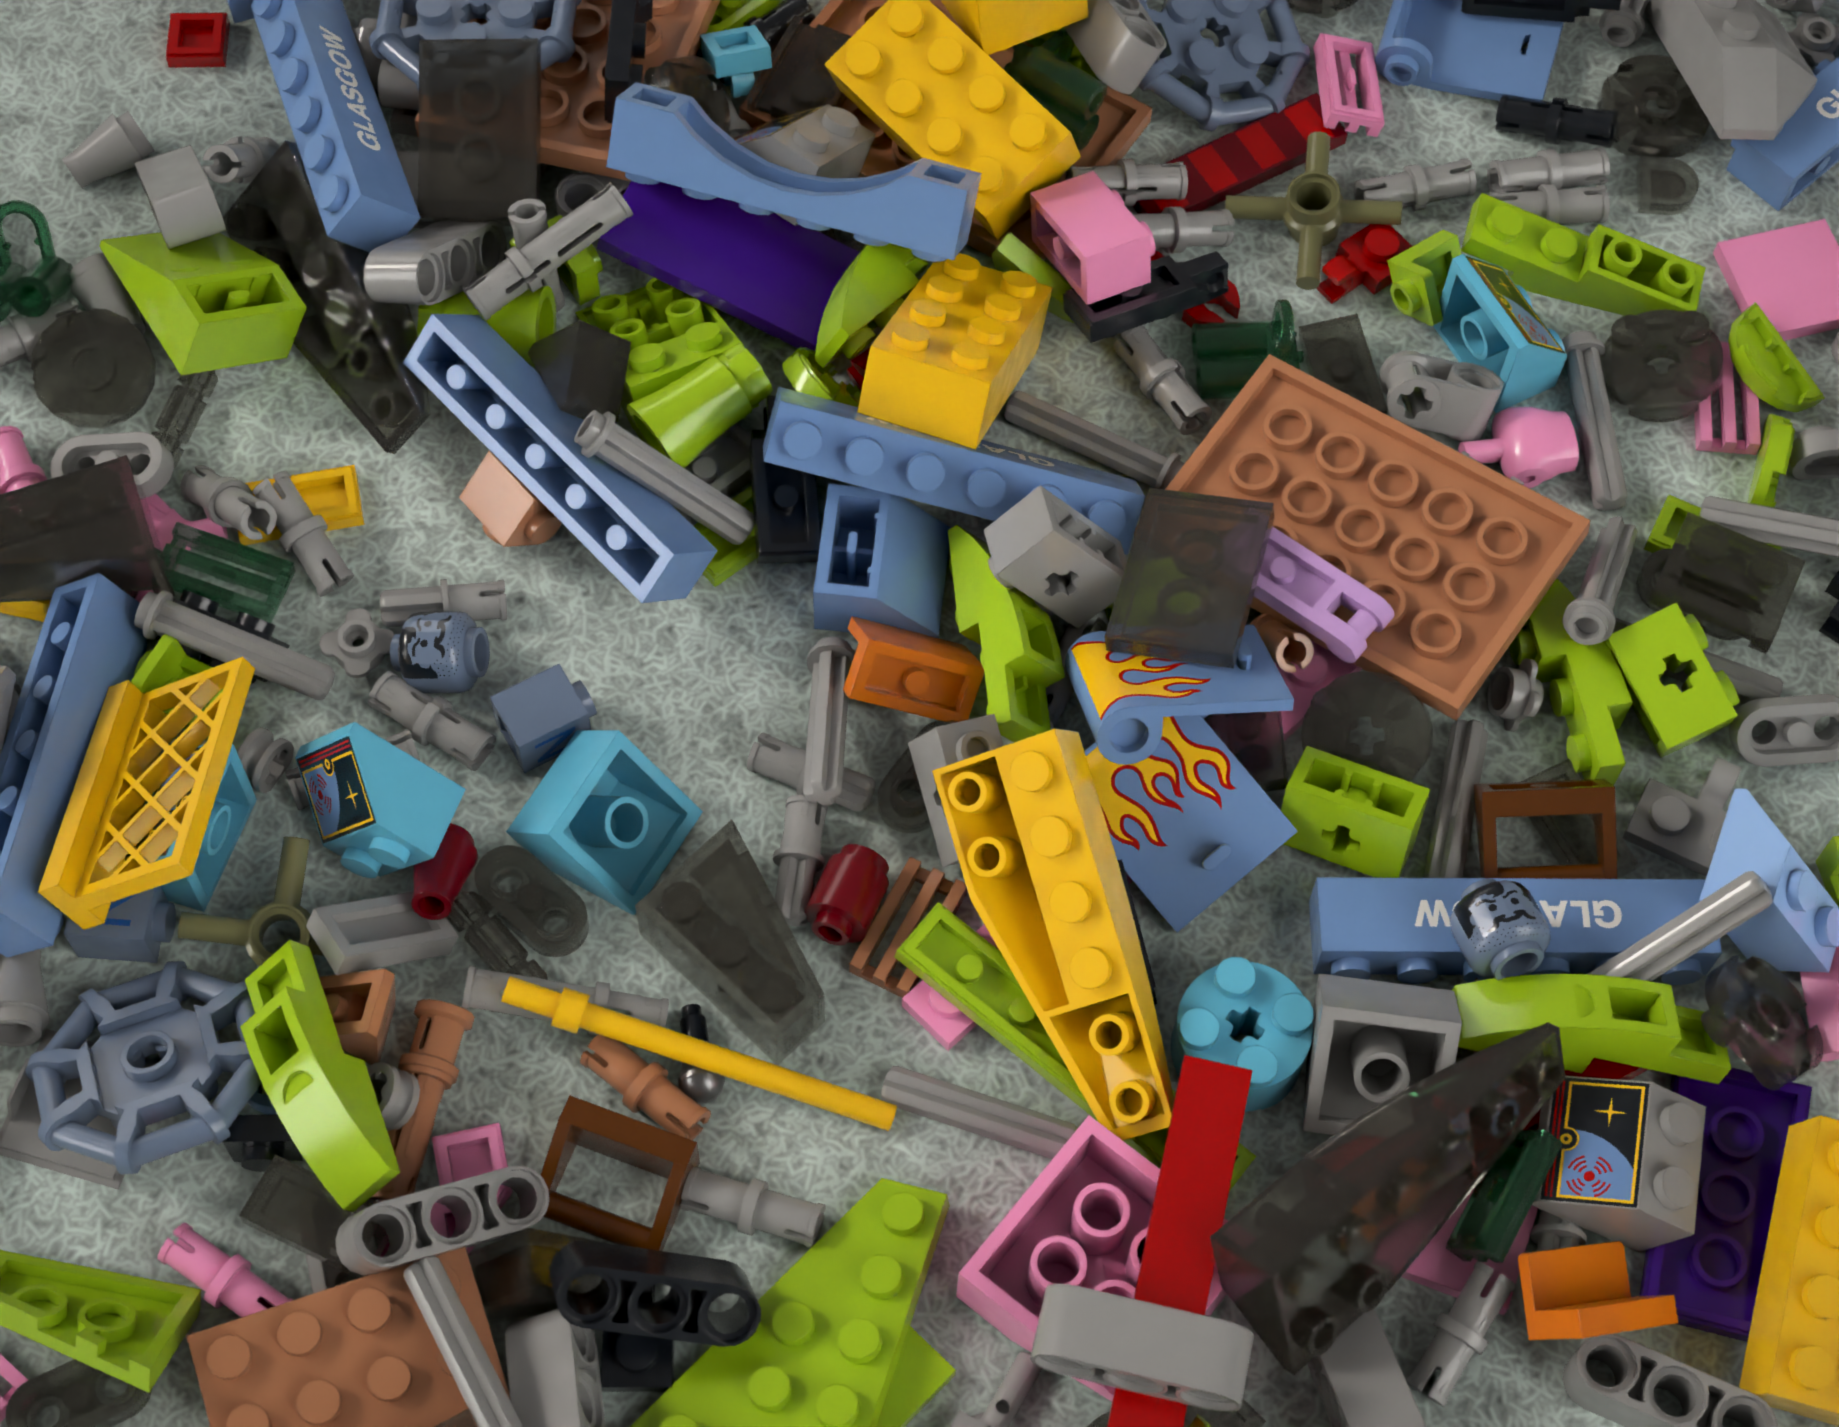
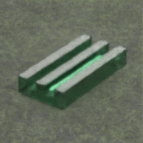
[151,522,296,623]
[1446,1130,1563,1263]

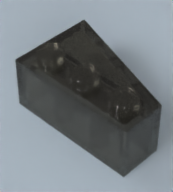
[0,455,176,602]
[635,820,825,1065]

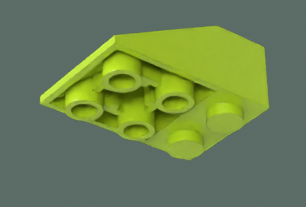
[99,232,307,376]
[575,278,759,444]

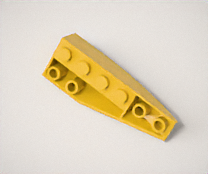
[932,729,1174,1140]

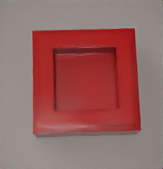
[166,12,230,68]

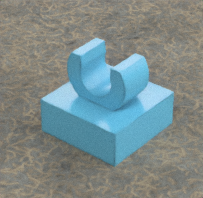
[700,25,772,98]

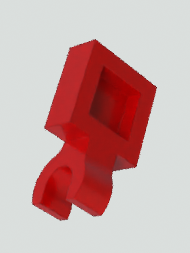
[1316,224,1412,304]

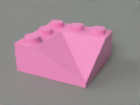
[956,1115,1258,1402]

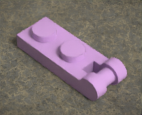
[1212,513,1395,663]

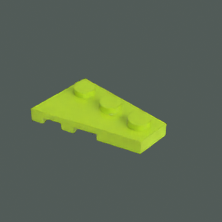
[0,1250,202,1393]

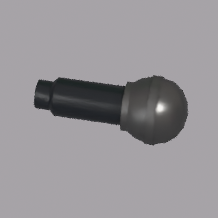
[678,1004,725,1103]

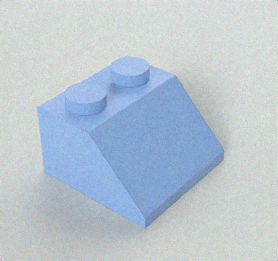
[1699,788,1839,973]

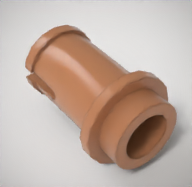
[1250,613,1314,673]

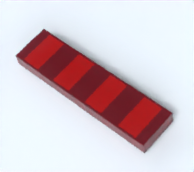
[1132,93,1348,214]

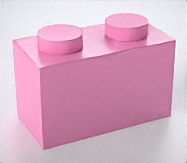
[1030,171,1155,305]

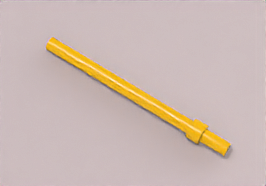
[501,976,897,1131]

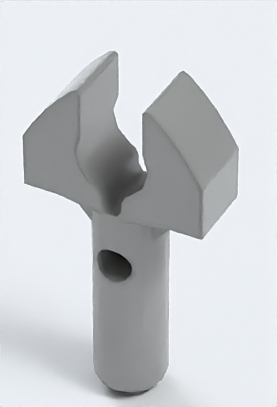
[950,1352,1042,1427]

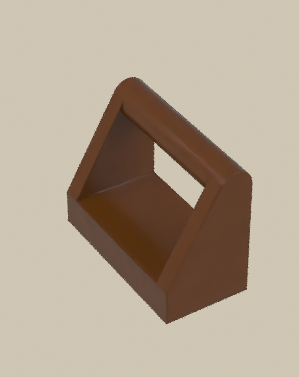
[1474,779,1617,879]
[540,1095,700,1251]

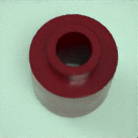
[804,844,889,946]

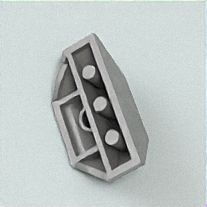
[1645,0,1818,140]

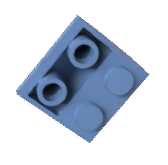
[813,483,951,638]

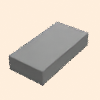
[306,891,459,975]

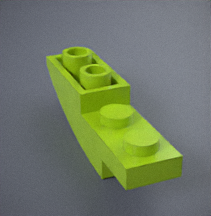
[1461,193,1706,320]
[815,243,929,368]
[948,525,1065,742]
[1509,578,1633,786]
[240,940,401,1212]
[1452,974,1732,1084]

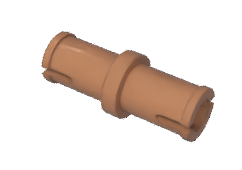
[580,1034,711,1141]

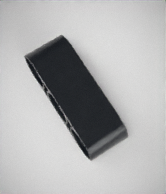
[550,1241,761,1347]

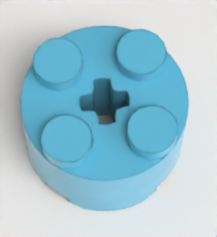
[1171,957,1314,1112]

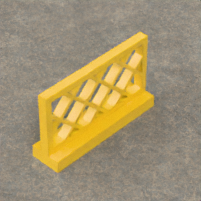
[38,656,255,930]

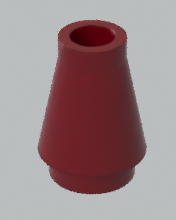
[411,823,478,920]

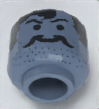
[390,611,490,693]
[1449,879,1551,980]

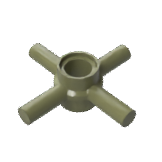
[1225,132,1402,290]
[178,836,324,966]

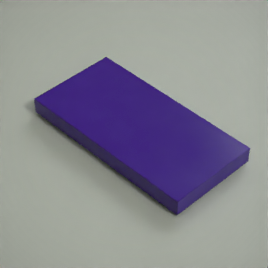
[596,181,860,351]
[1639,1067,1812,1342]

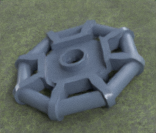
[369,0,581,99]
[1138,0,1310,132]
[26,961,261,1174]

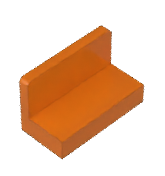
[843,616,984,723]
[1518,1241,1678,1340]

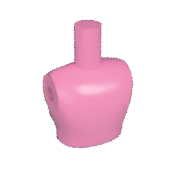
[1458,407,1579,489]

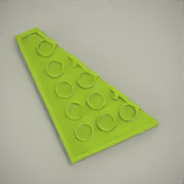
[630,1178,950,1427]

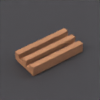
[849,857,968,998]

